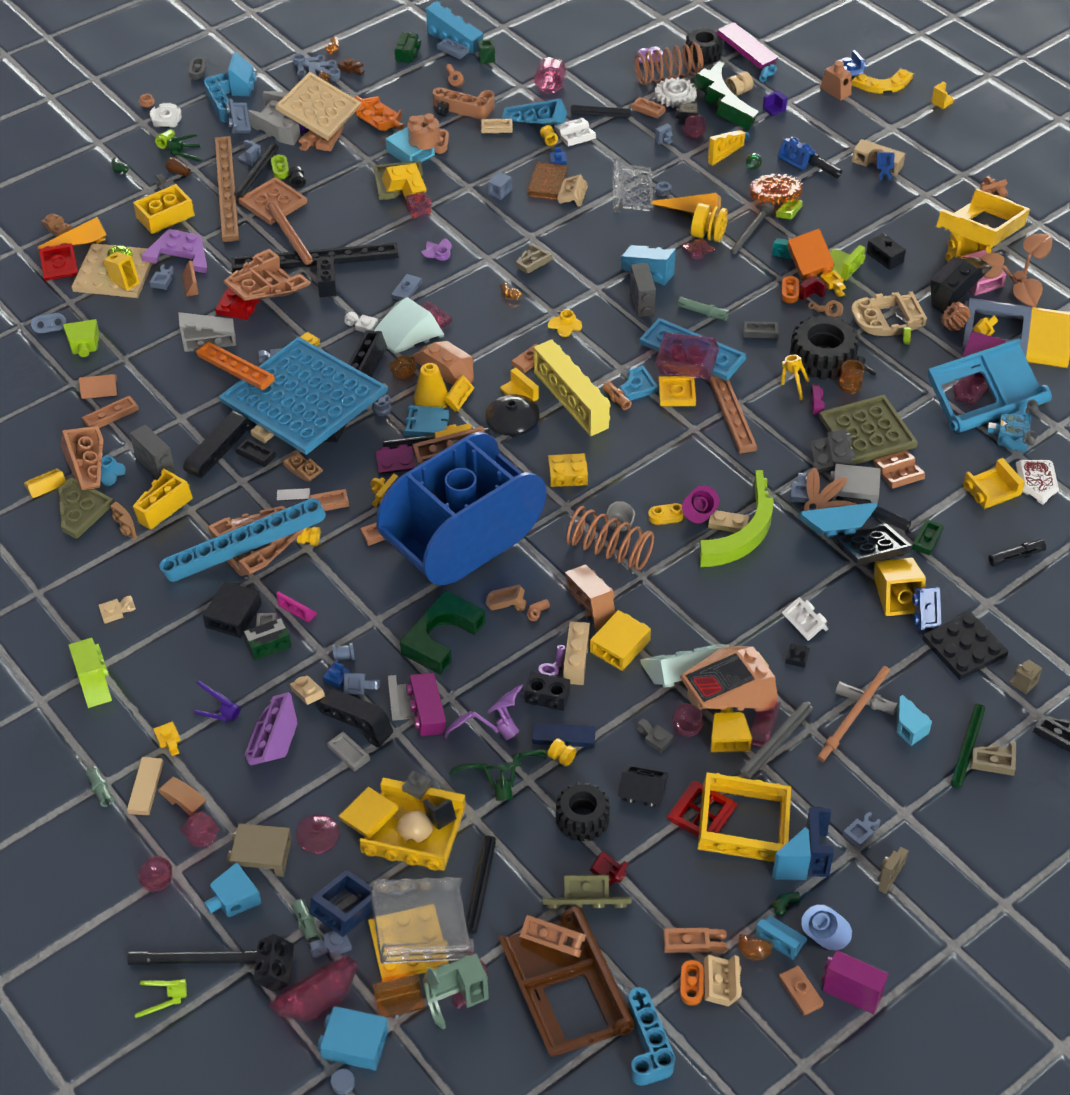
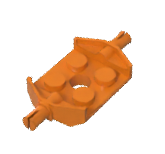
[354,96,404,131]

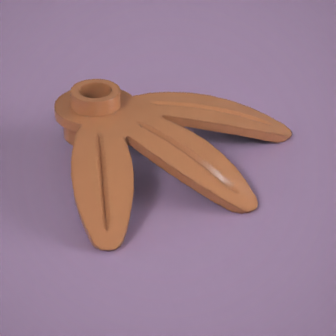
[804,468,858,511]

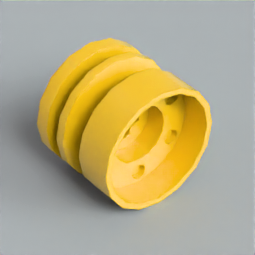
[691,202,728,242]

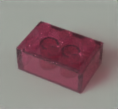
[656,332,719,379]

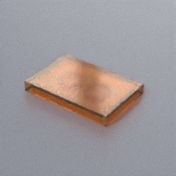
[528,162,568,199]

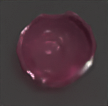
[683,115,706,139]
[672,703,704,737]
[138,856,172,893]

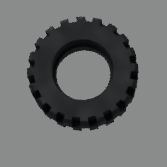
[790,315,859,379]

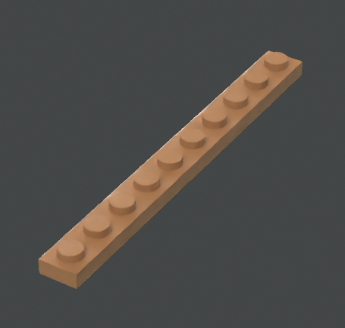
[215,136,239,242]

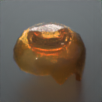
[390,356,417,379]
[738,934,773,961]

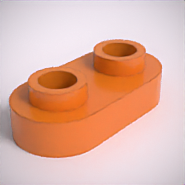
[781,276,799,304]
[680,960,704,1006]

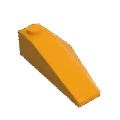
[652,193,721,214]
[38,217,107,249]

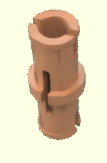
[602,381,632,410]

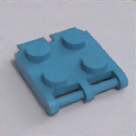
[403,406,449,437]

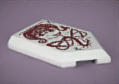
[1016,460,1059,505]

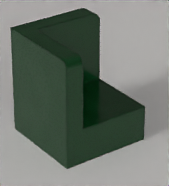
[478,39,495,64]

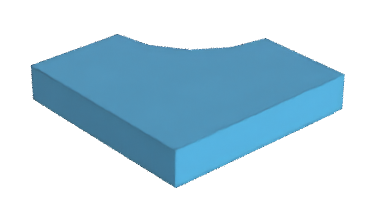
[619,365,659,401]

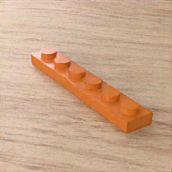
[195,341,275,391]

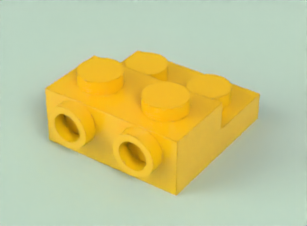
[548,453,588,487]

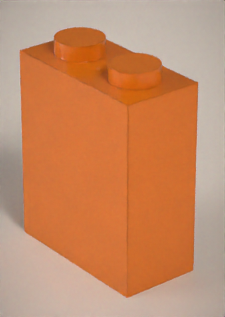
[787,228,834,281]

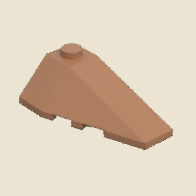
[60,426,103,490]

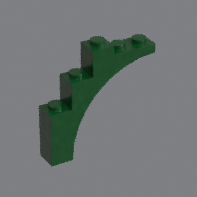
[694,61,759,130]

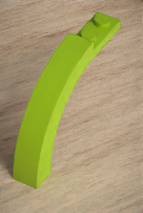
[699,470,773,567]

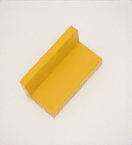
[500,368,539,402]

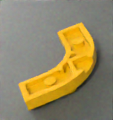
[851,69,914,94]

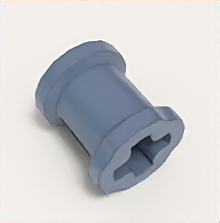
[333,642,355,662]

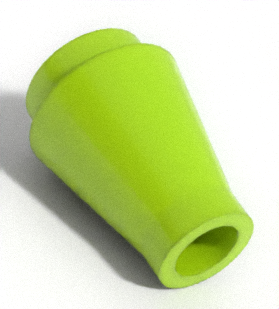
[155,129,175,149]

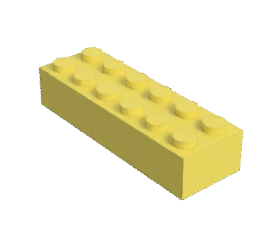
[534,339,611,436]

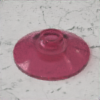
[296,814,339,852]

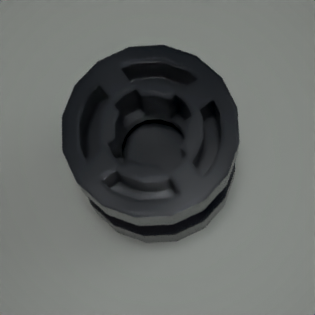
[288,166,306,189]

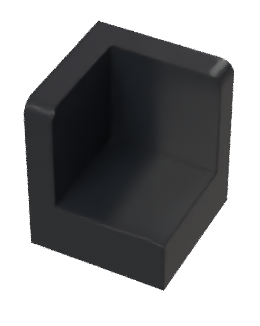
[423,799,456,830]

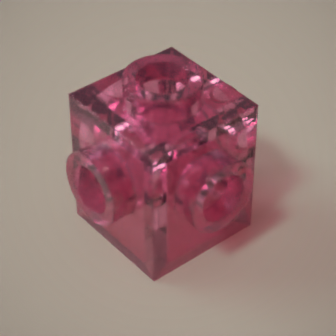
[180,811,221,847]

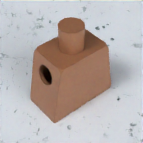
[820,61,851,101]

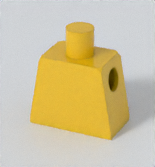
[103,252,140,291]
[710,707,752,752]

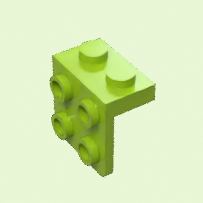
[830,245,866,281]

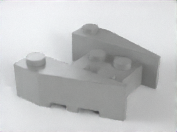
[248,91,301,146]

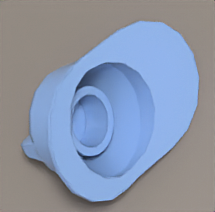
[801,905,852,951]

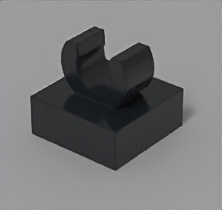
[785,642,810,668]

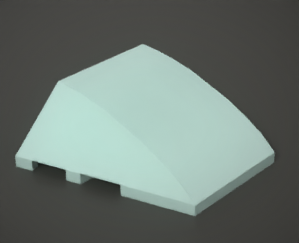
[374,297,444,354]

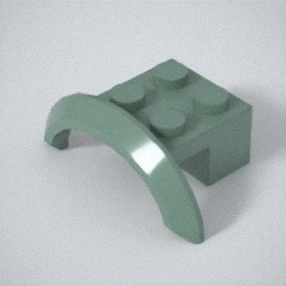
[423,953,489,1029]

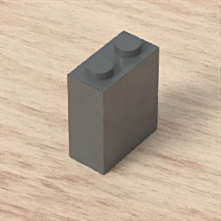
[630,263,656,317]
[130,425,176,480]

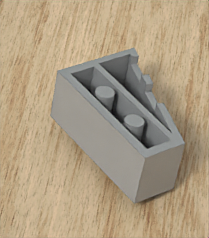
[178,312,237,352]

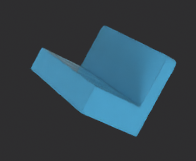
[755,916,807,960]

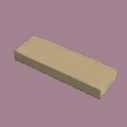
[127,757,164,815]

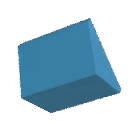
[772,827,811,880]

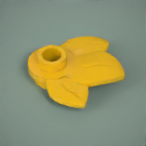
[548,310,582,337]

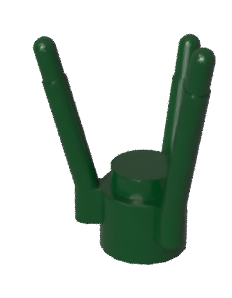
[168,134,202,162]

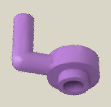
[538,645,565,677]

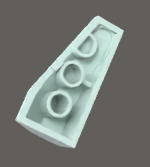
[640,644,729,688]

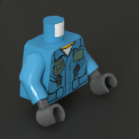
[987,399,1039,452]

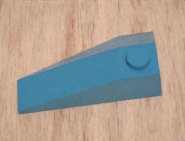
[502,98,567,125]

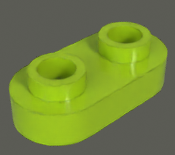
[271,155,289,180]

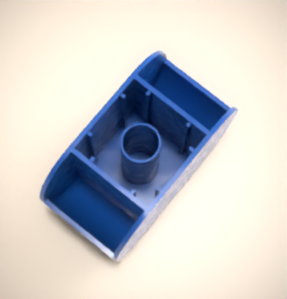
[376,432,546,585]

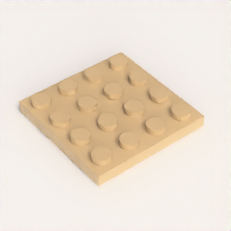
[275,72,361,140]
[72,243,153,298]

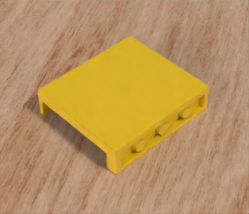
[360,777,466,871]

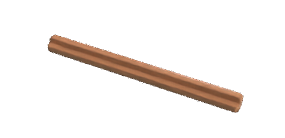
[269,202,313,265]

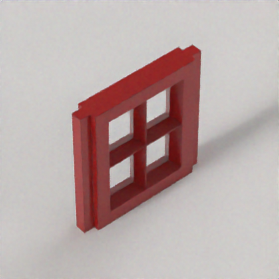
[667,781,738,836]

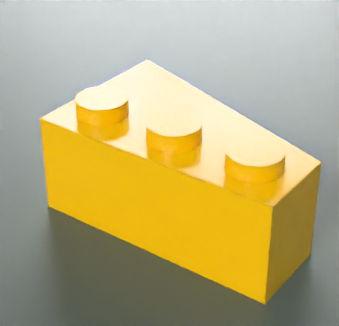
[133,468,193,530]

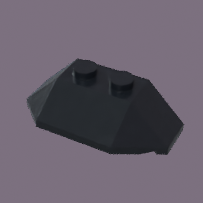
[930,257,992,314]

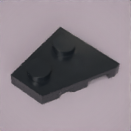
[1033,715,1070,752]

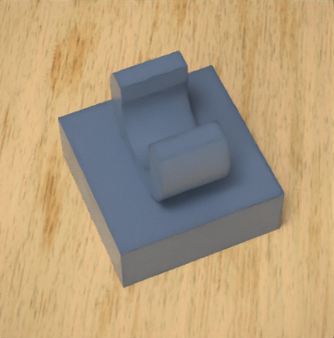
[655,123,673,144]

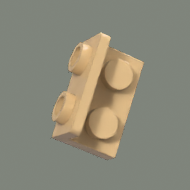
[557,174,588,207]

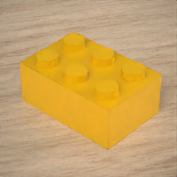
[133,184,195,234]

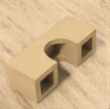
[852,139,905,176]
[564,621,590,685]

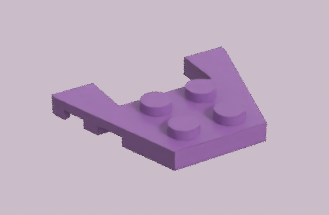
[142,229,207,273]

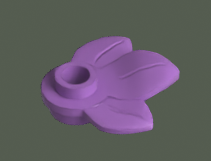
[637,47,663,63]
[421,238,452,261]

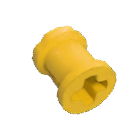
[540,125,558,146]

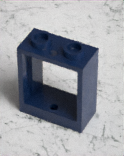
[309,870,380,937]

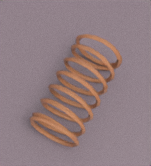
[635,42,704,86]
[566,506,654,571]

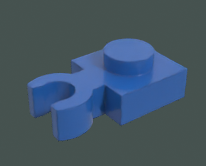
[877,152,895,180]

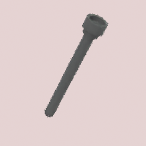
[731,202,774,255]

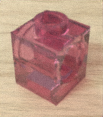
[406,191,432,218]

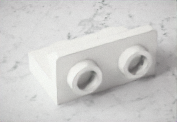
[782,597,829,641]

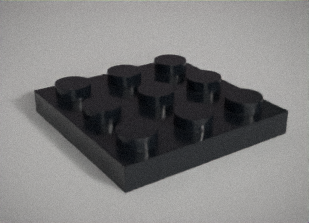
[833,523,912,566]
[922,611,1009,680]

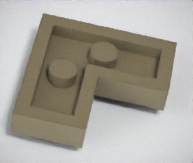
[877,847,909,894]

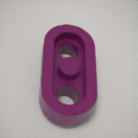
[811,384,824,415]

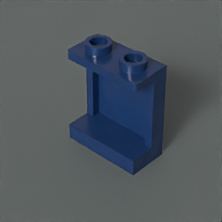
[806,807,834,877]

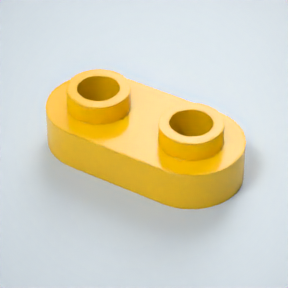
[648,503,685,525]

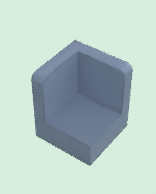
[238,140,262,166]

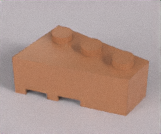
[565,564,615,631]

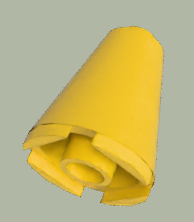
[414,363,448,409]

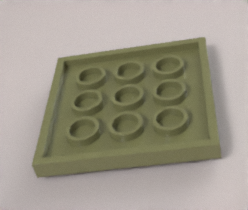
[819,395,918,465]

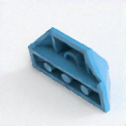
[798,502,877,537]

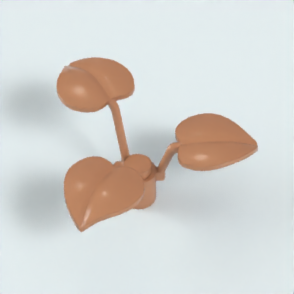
[980,234,1052,307]

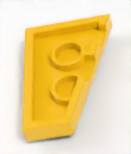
[708,130,745,166]

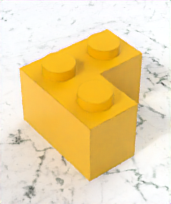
[382,163,427,203]

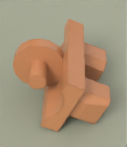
[980,176,1008,198]

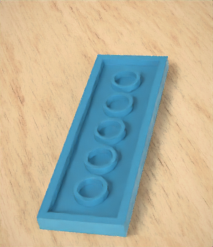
[639,318,747,381]

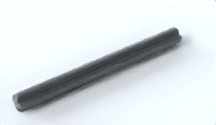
[740,702,813,779]

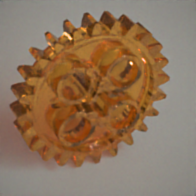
[750,173,802,204]

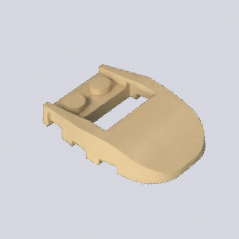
[852,291,927,336]

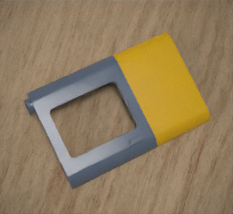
[962,298,1070,368]

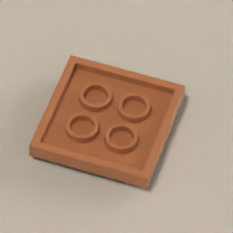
[238,177,307,225]

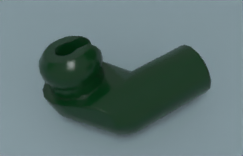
[111,157,129,173]
[772,892,801,915]

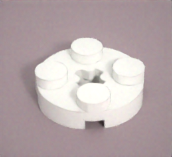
[150,103,182,128]

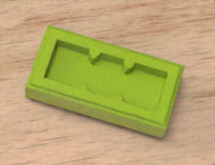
[776,199,803,219]

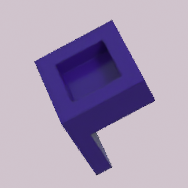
[763,90,788,116]

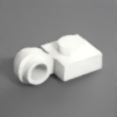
[344,312,378,333]

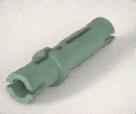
[678,296,729,321]

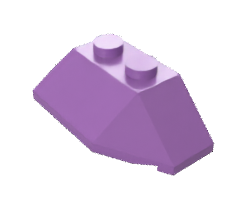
[244,692,298,765]

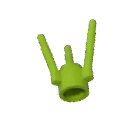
[135,979,187,1018]

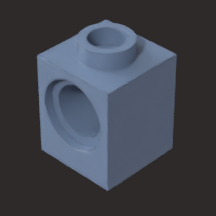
[488,172,512,200]

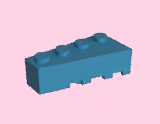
[426,1,484,54]

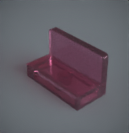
[751,702,780,747]

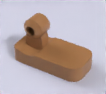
[486,585,527,611]

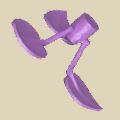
[444,685,524,741]

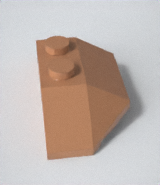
[411,341,474,385]
[413,426,485,464]

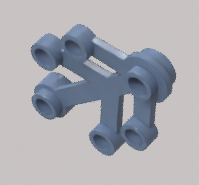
[292,53,341,82]

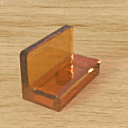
[373,974,425,1018]

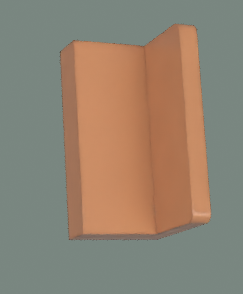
[79,374,118,399]

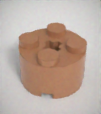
[408,113,440,150]

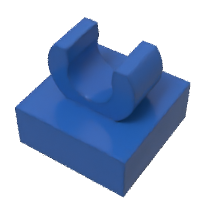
[550,147,567,167]
[323,662,351,689]

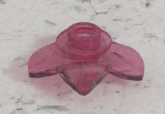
[682,239,715,259]

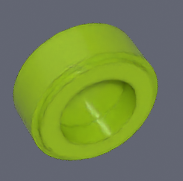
[903,327,911,345]

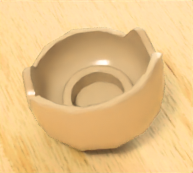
[397,811,433,842]

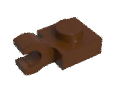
[338,57,365,75]

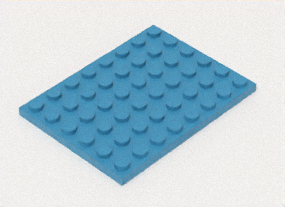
[218,337,388,455]

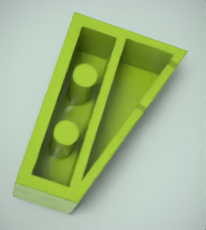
[69,638,112,708]

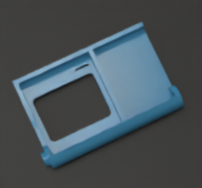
[928,338,1052,434]

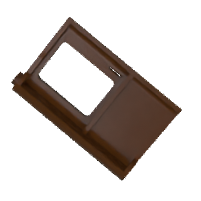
[498,907,635,1056]

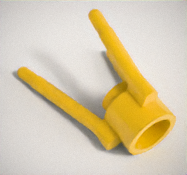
[781,355,809,400]

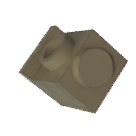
[1009,659,1042,694]

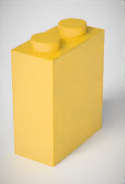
[590,610,651,671]

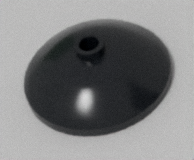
[486,394,540,436]

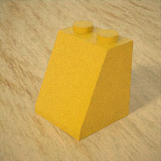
[874,558,926,616]

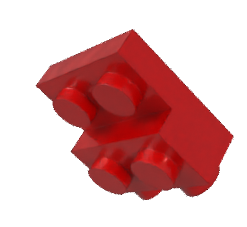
[39,243,78,281]
[215,288,261,320]

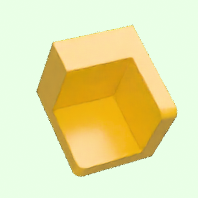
[931,82,954,109]

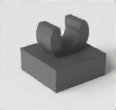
[402,771,432,800]

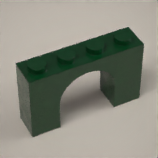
[400,590,486,675]

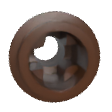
[166,157,191,177]

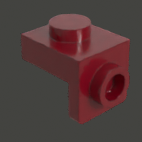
[799,276,826,300]
[589,851,628,886]

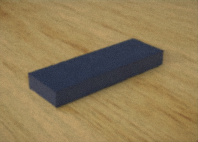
[532,723,596,748]

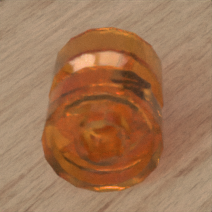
[839,360,865,394]

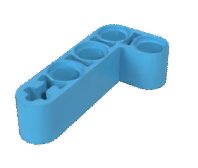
[204,73,231,122]
[628,987,675,1086]

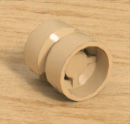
[725,71,753,96]

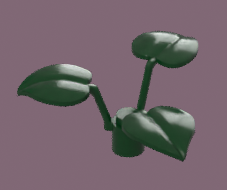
[449,750,547,801]

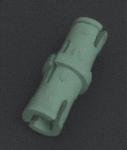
[86,766,114,807]
[291,899,320,943]

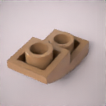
[41,214,73,237]
[283,451,323,482]
[111,502,137,540]
[158,777,206,816]

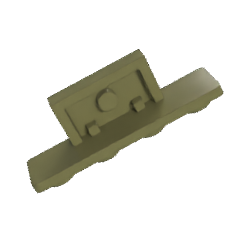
[542,875,632,909]

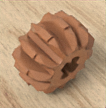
[941,301,971,332]

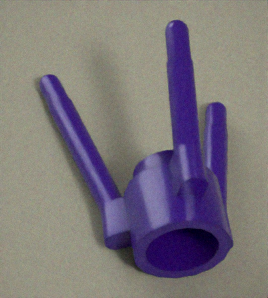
[194,681,241,723]

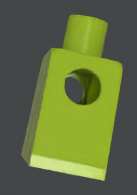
[63,319,100,357]

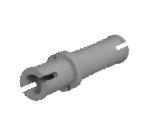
[835,681,898,716]

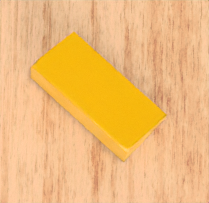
[24,468,66,498]

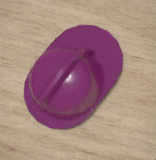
[682,485,719,524]

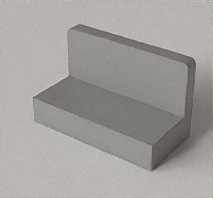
[388,675,415,721]

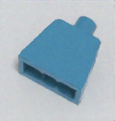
[204,863,261,917]

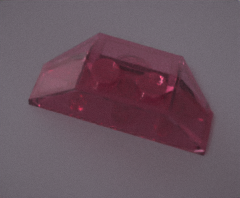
[268,955,358,1022]

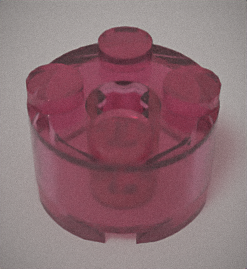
[534,57,567,94]

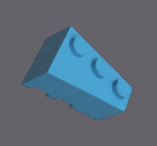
[621,245,676,285]

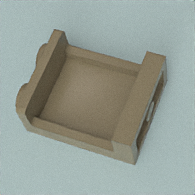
[227,824,292,877]

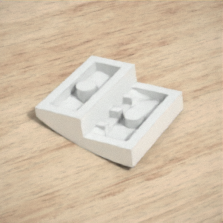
[554,118,596,146]

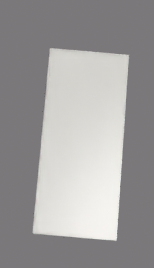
[277,488,310,500]

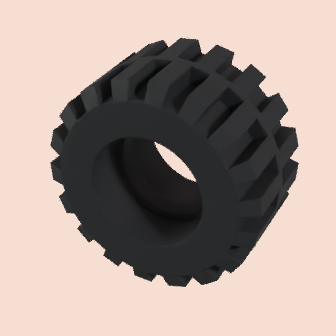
[685,28,723,65]
[556,782,610,842]

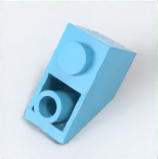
[897,695,932,746]

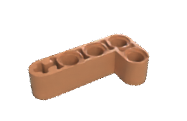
[433,88,495,120]

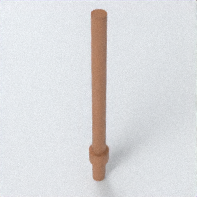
[817,666,890,762]

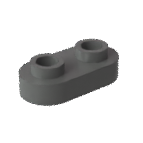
[189,57,206,80]

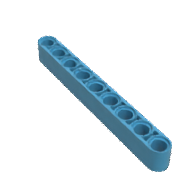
[159,498,326,582]

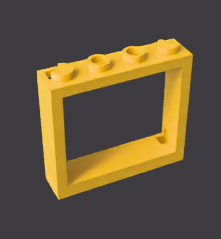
[697,772,791,862]

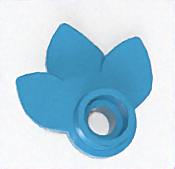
[100,455,126,486]

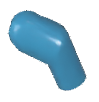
[759,64,777,82]

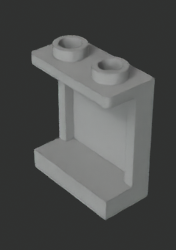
[830,464,881,504]

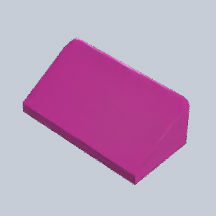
[276,591,317,622]

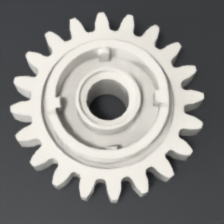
[655,77,697,108]

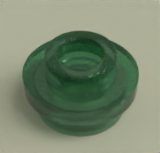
[746,153,762,169]

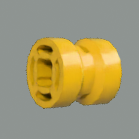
[297,527,321,546]
[548,738,577,767]

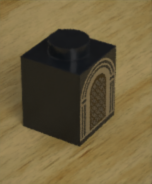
[675,103,698,125]

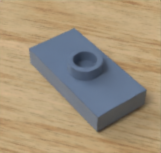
[437,38,469,59]
[391,274,422,301]

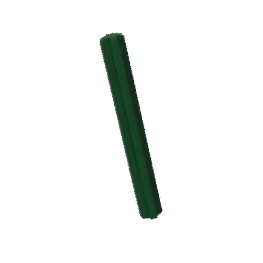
[950,703,986,788]

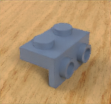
[225,99,251,134]

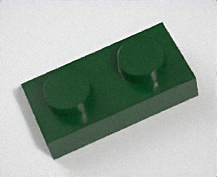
[912,519,944,556]

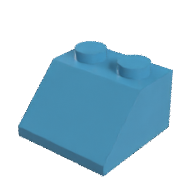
[228,53,257,96]

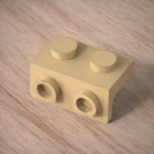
[704,955,742,1007]

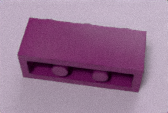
[406,673,446,737]

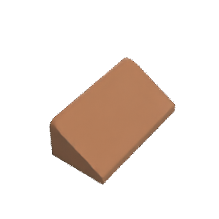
[182,260,198,296]

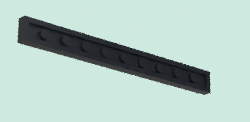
[231,242,399,273]

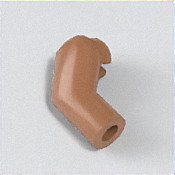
[527,599,550,621]

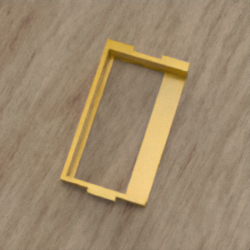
[936,189,1030,248]

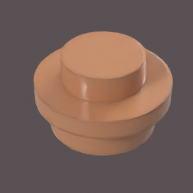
[139,94,155,108]

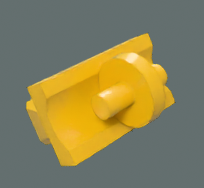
[370,473,398,507]

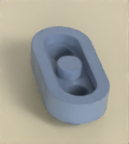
[31,313,67,333]

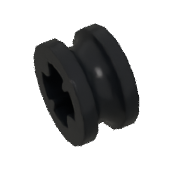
[436,101,449,116]

